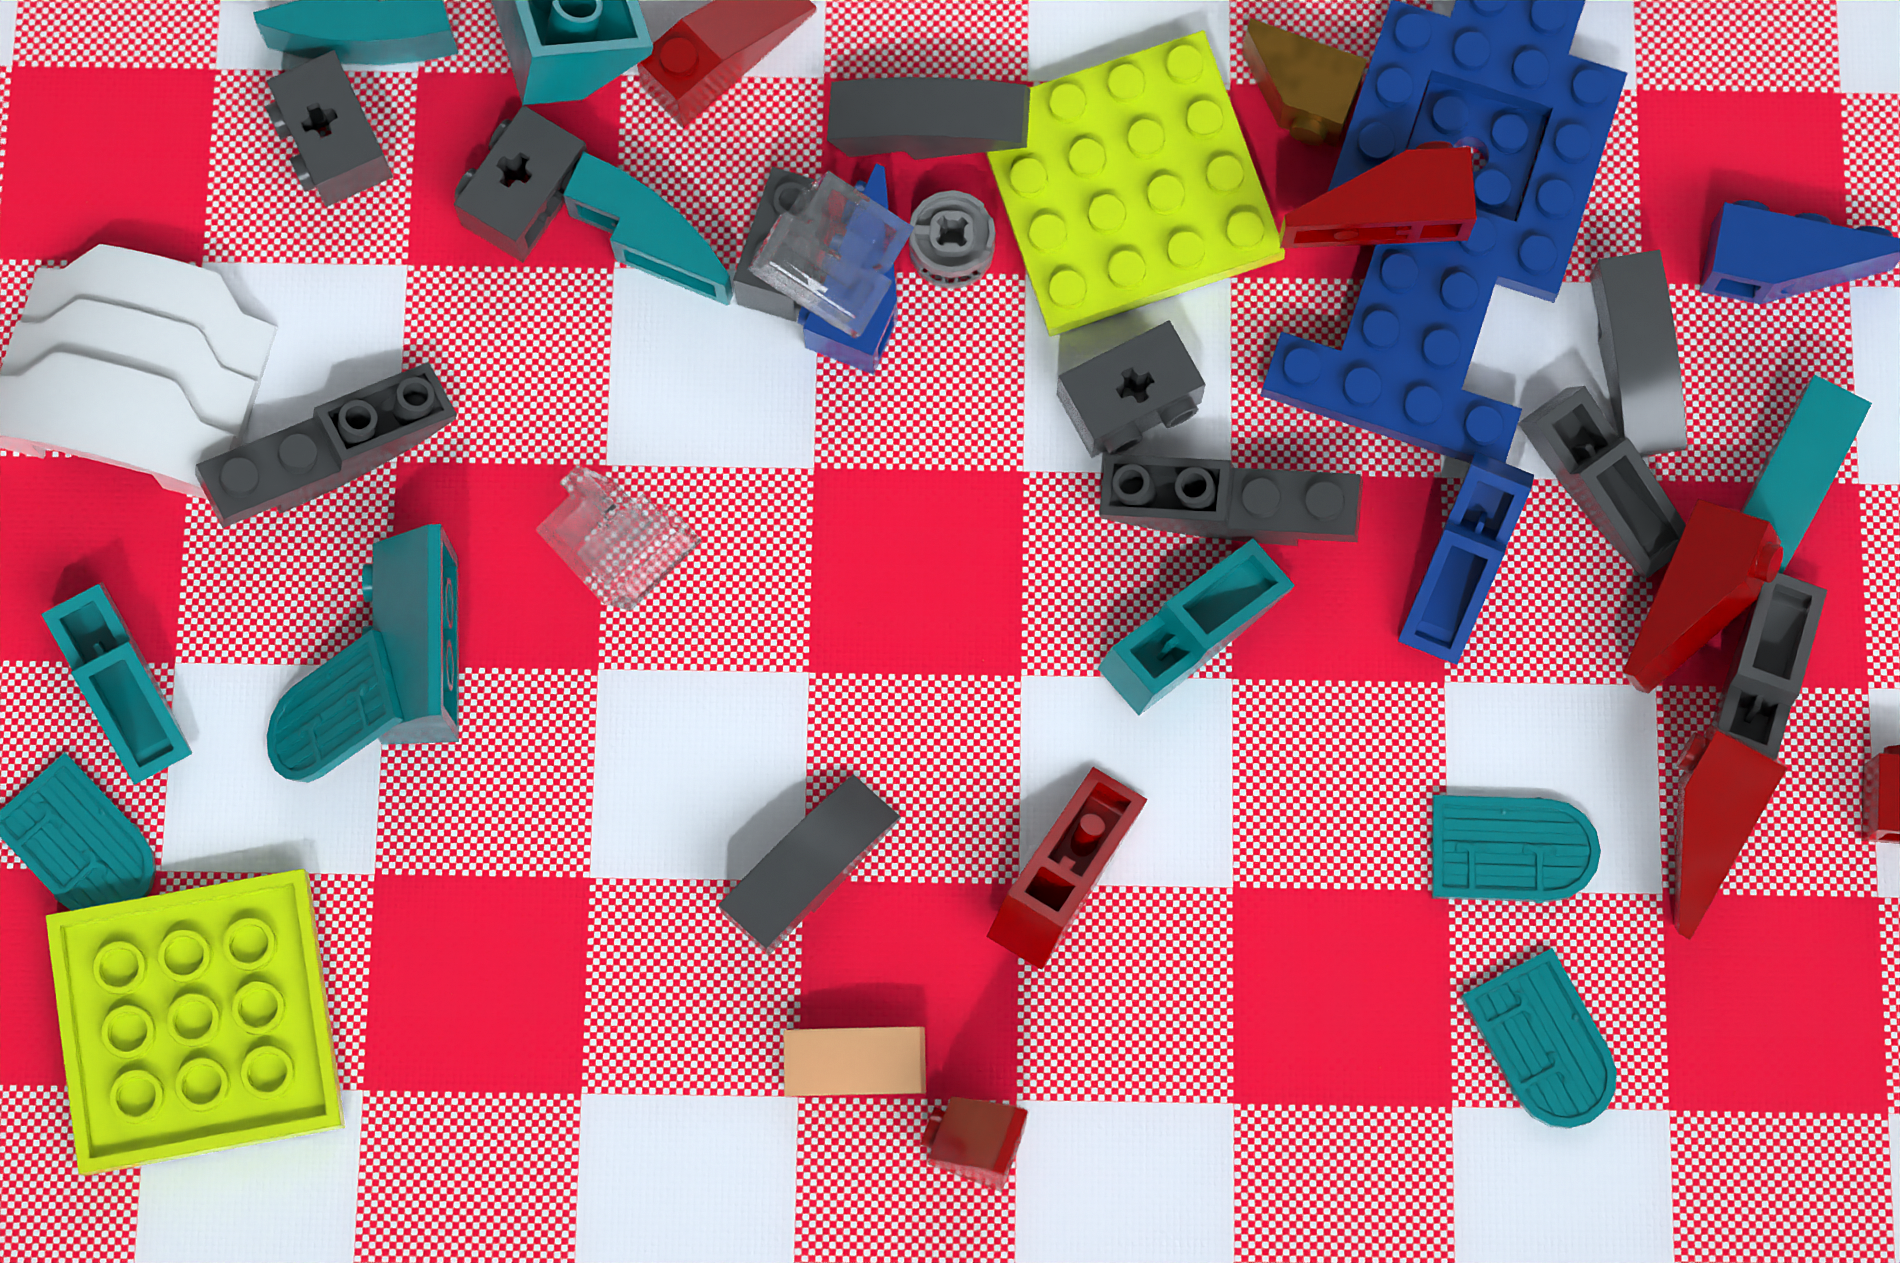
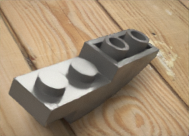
[195,362,457,528]
[1099,454,1363,546]

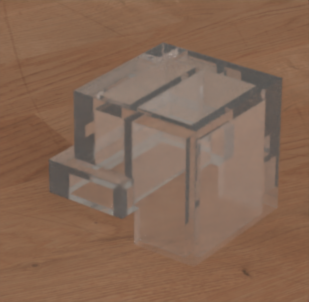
[748,171,915,339]
[535,465,702,611]

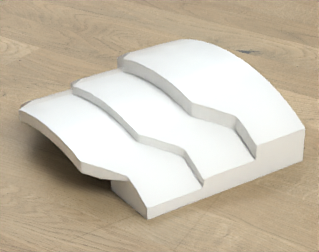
[0,244,277,500]

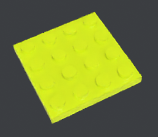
[985,30,1285,337]
[46,868,346,1176]

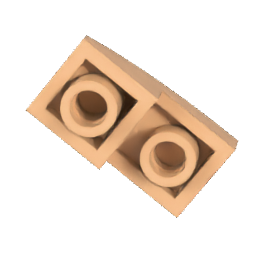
[783,1027,926,1096]

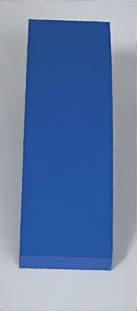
[1398,451,1535,665]

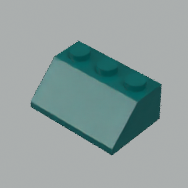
[491,0,653,105]
[362,524,459,745]

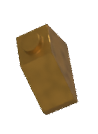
[1242,18,1368,147]

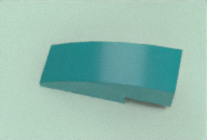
[253,0,459,66]
[563,151,733,306]
[1740,375,1872,574]
[1097,538,1295,716]
[41,582,192,785]

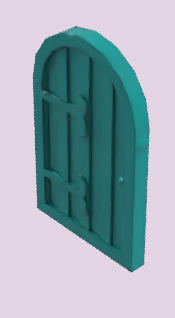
[266,629,404,783]
[0,752,156,911]
[1430,795,1601,904]
[1460,948,1617,1129]

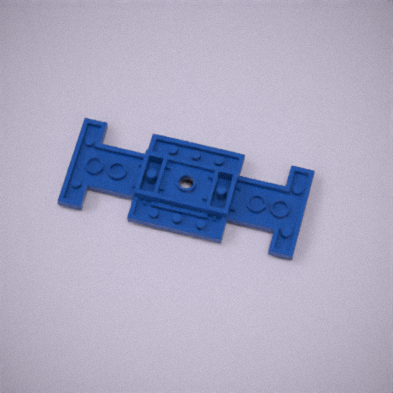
[1260,0,1628,463]

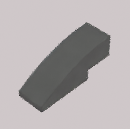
[827,77,1030,160]
[1590,250,1687,457]
[1518,386,1686,578]
[1711,573,1827,759]
[718,774,901,956]

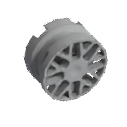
[908,190,996,289]

